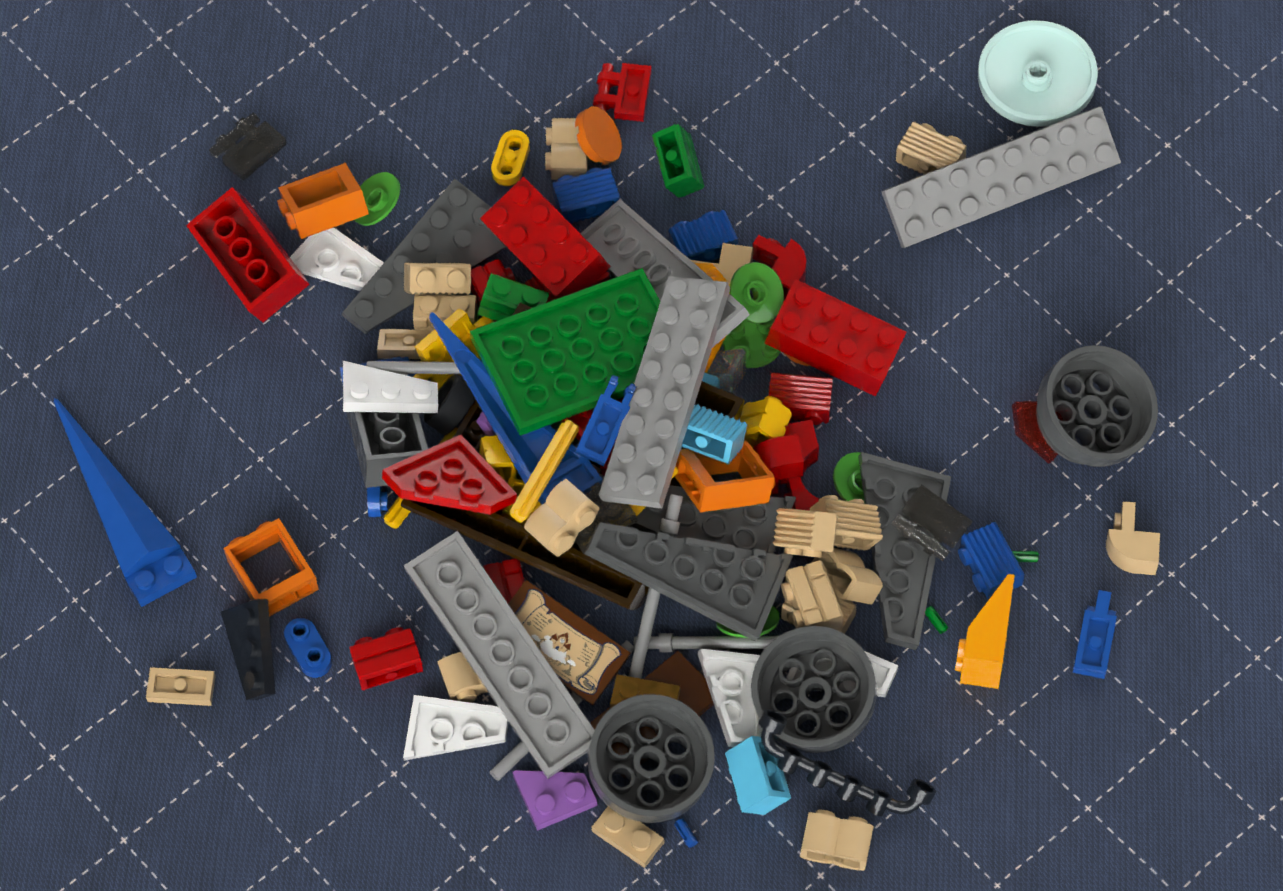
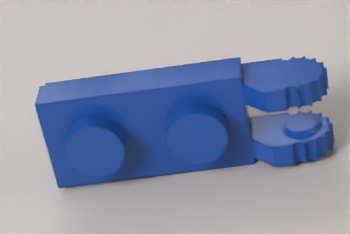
[575,374,637,466]

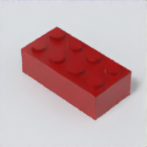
[480,176,611,299]
[186,187,310,322]
[764,279,907,397]

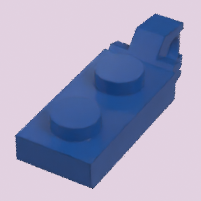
[1073,590,1117,679]

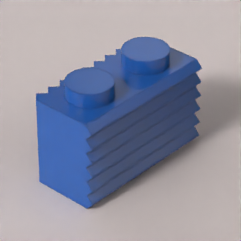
[552,167,620,224]
[668,210,738,262]
[958,522,1025,600]

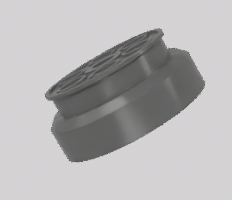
[1036,345,1158,467]
[751,626,877,753]
[587,694,715,823]

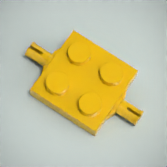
[413,308,493,390]

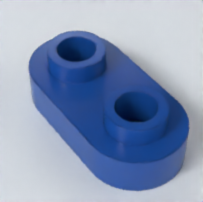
[367,486,388,517]
[284,618,332,678]

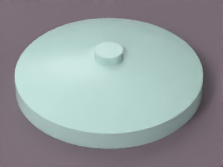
[978,21,1098,127]

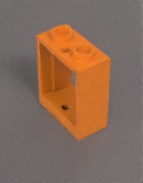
[277,163,369,239]
[675,441,775,513]
[223,518,319,617]

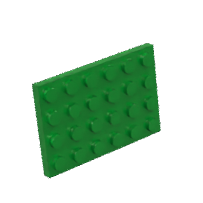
[470,268,660,436]

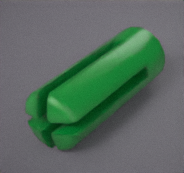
[1012,551,1039,562]
[925,606,948,634]

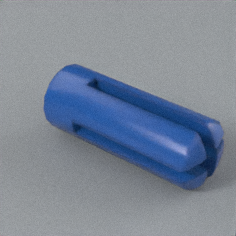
[674,818,698,848]

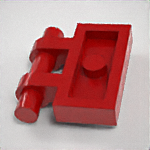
[593,63,652,122]

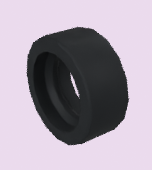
[424,374,475,435]

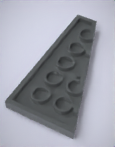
[342,179,506,334]
[858,452,951,650]
[588,475,796,554]
[584,522,793,641]

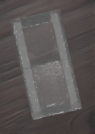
[707,348,746,395]

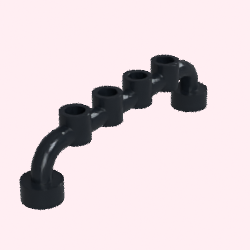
[758,709,936,816]

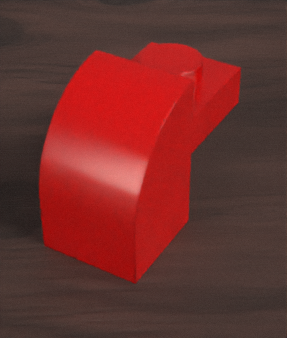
[753,235,806,299]
[753,434,804,495]

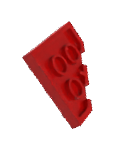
[382,434,517,514]

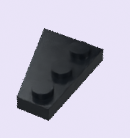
[221,599,276,700]

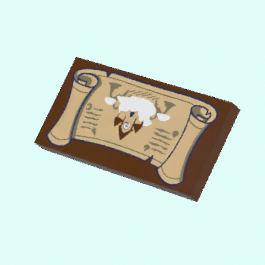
[508,580,631,706]

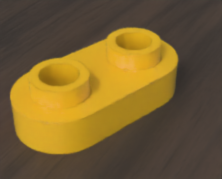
[491,130,530,186]

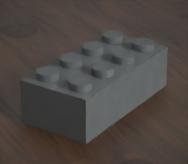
[346,374,428,488]

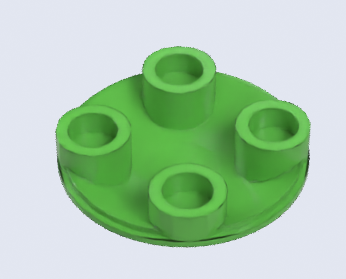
[723,318,781,368]

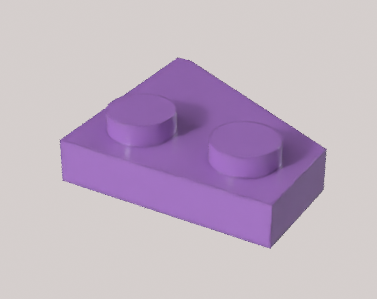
[512,770,597,831]

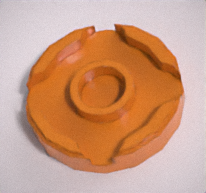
[575,106,622,165]

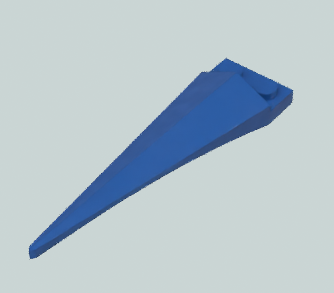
[429,312,603,505]
[54,398,197,607]

